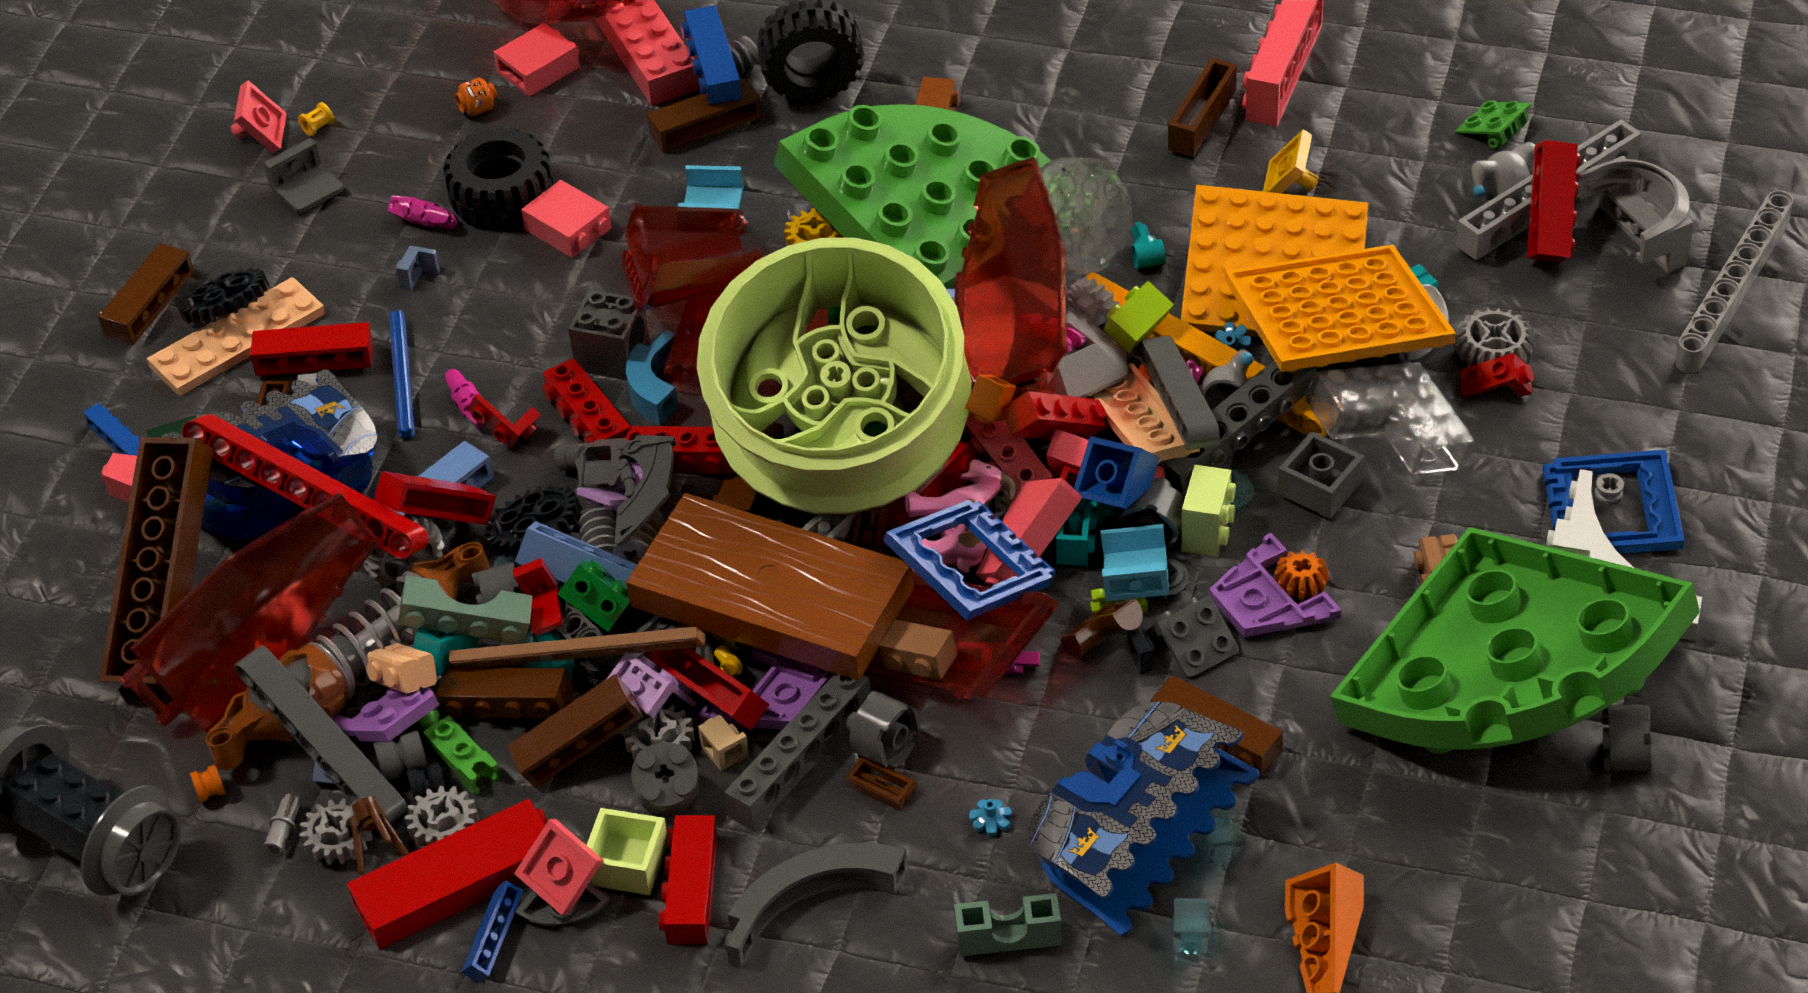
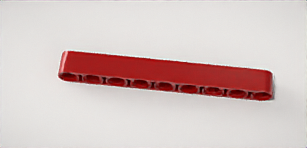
[182,414,429,559]

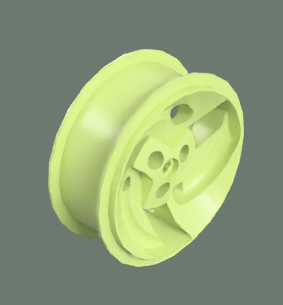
[697,238,972,514]

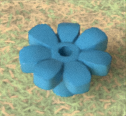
[1215,322,1252,352]
[969,799,1012,837]

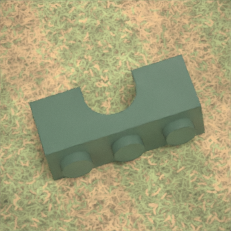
[954,893,1062,957]

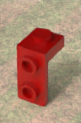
[1460,353,1534,397]
[468,394,541,449]
[513,558,563,636]

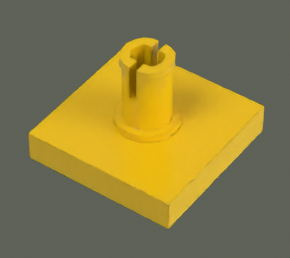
[1263,129,1319,193]

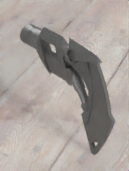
[553,435,677,546]

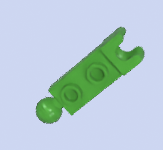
[416,708,500,795]

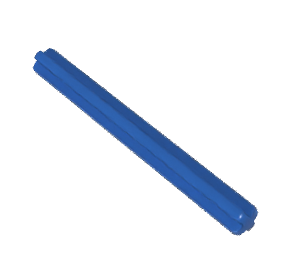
[389,310,415,439]

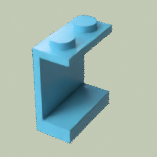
[677,165,744,233]
[1100,524,1169,601]

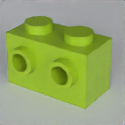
[1103,281,1174,353]

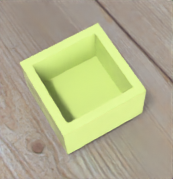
[1181,465,1236,557]
[587,808,668,895]

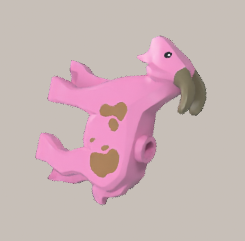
[904,459,1016,575]

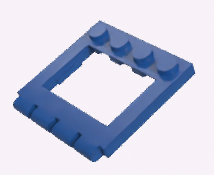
[1542,450,1685,554]
[884,500,1056,621]

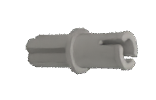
[262,794,301,856]

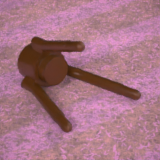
[348,796,410,875]

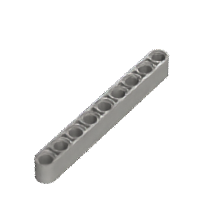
[1675,190,1793,373]

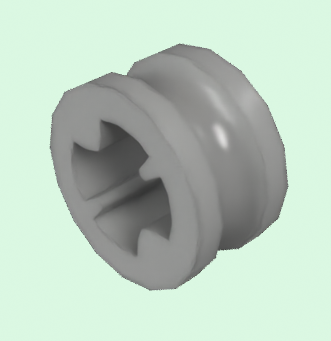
[1595,473,1624,504]

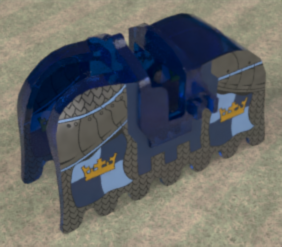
[162,370,377,539]

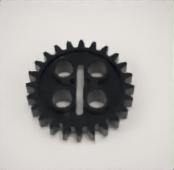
[177,267,270,325]
[485,484,582,558]

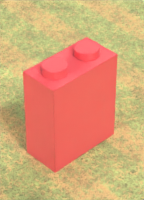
[493,22,580,97]
[521,180,612,258]

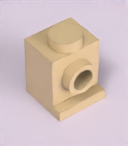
[698,715,749,771]

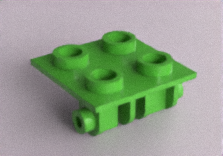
[1456,100,1531,149]

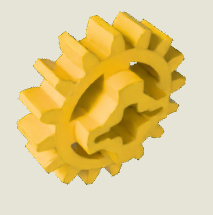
[784,208,844,246]

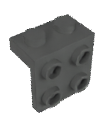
[264,138,344,213]
[1146,595,1239,678]

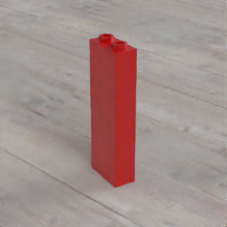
[346,799,548,950]

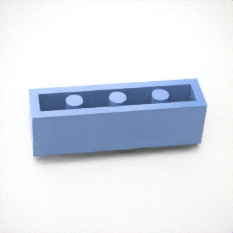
[389,441,494,523]
[515,521,638,610]

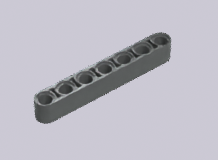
[1140,335,1220,450]
[234,645,408,829]

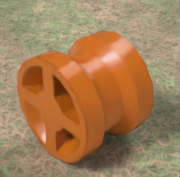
[189,764,225,803]

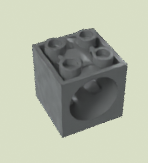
[568,290,650,380]

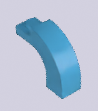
[626,330,679,426]

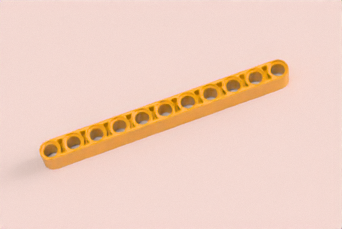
[1085,272,1342,437]

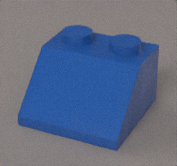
[1074,436,1160,509]

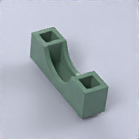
[398,575,532,644]

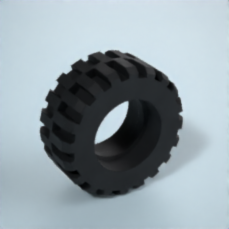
[757,0,864,103]
[443,127,554,229]

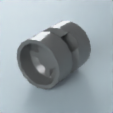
[373,731,428,782]

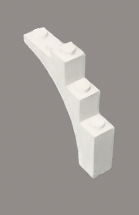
[1546,470,1702,641]

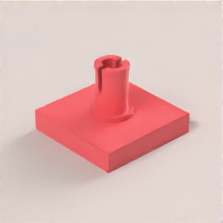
[231,80,287,154]
[514,819,604,915]

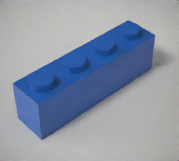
[680,5,741,105]

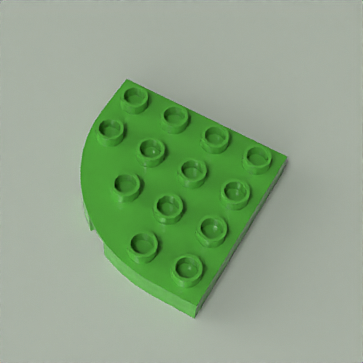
[773,104,1096,289]
[1330,527,1700,754]

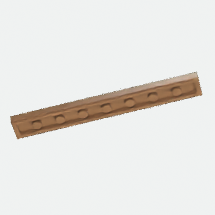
[449,627,706,667]

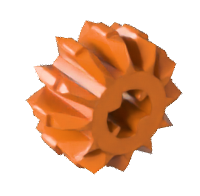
[1275,549,1329,603]

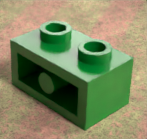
[557,559,630,632]

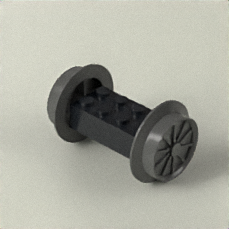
[0,725,181,896]

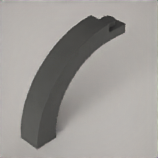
[724,843,908,969]

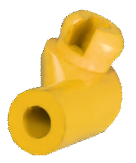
[714,644,743,677]

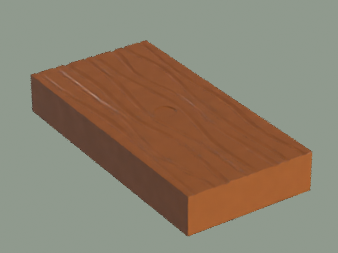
[626,493,914,681]

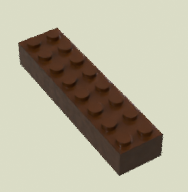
[99,437,214,692]

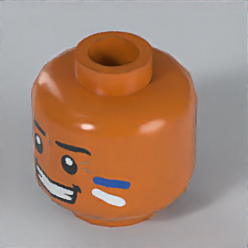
[455,77,497,117]

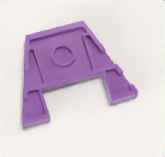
[1209,533,1341,637]
[697,647,829,730]
[331,687,439,742]

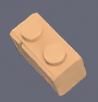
[366,643,437,694]

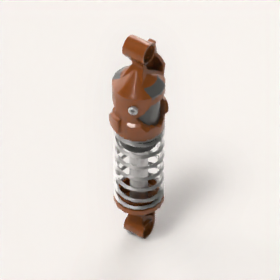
[205,542,490,770]

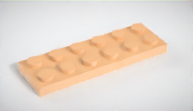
[147,277,326,397]
[1086,363,1200,464]

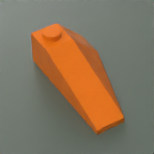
[1285,862,1364,993]

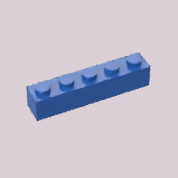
[83,403,140,456]
[461,880,523,983]

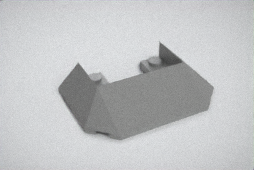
[952,277,1128,398]

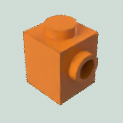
[965,374,1017,424]

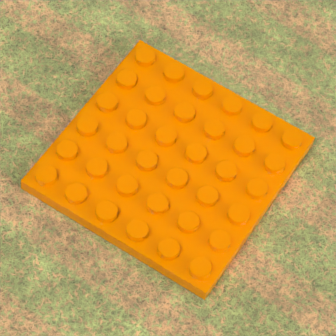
[1181,184,1368,337]
[1225,244,1456,372]

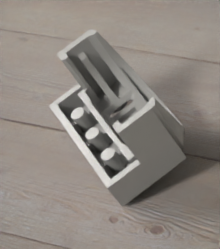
[1574,156,1693,273]

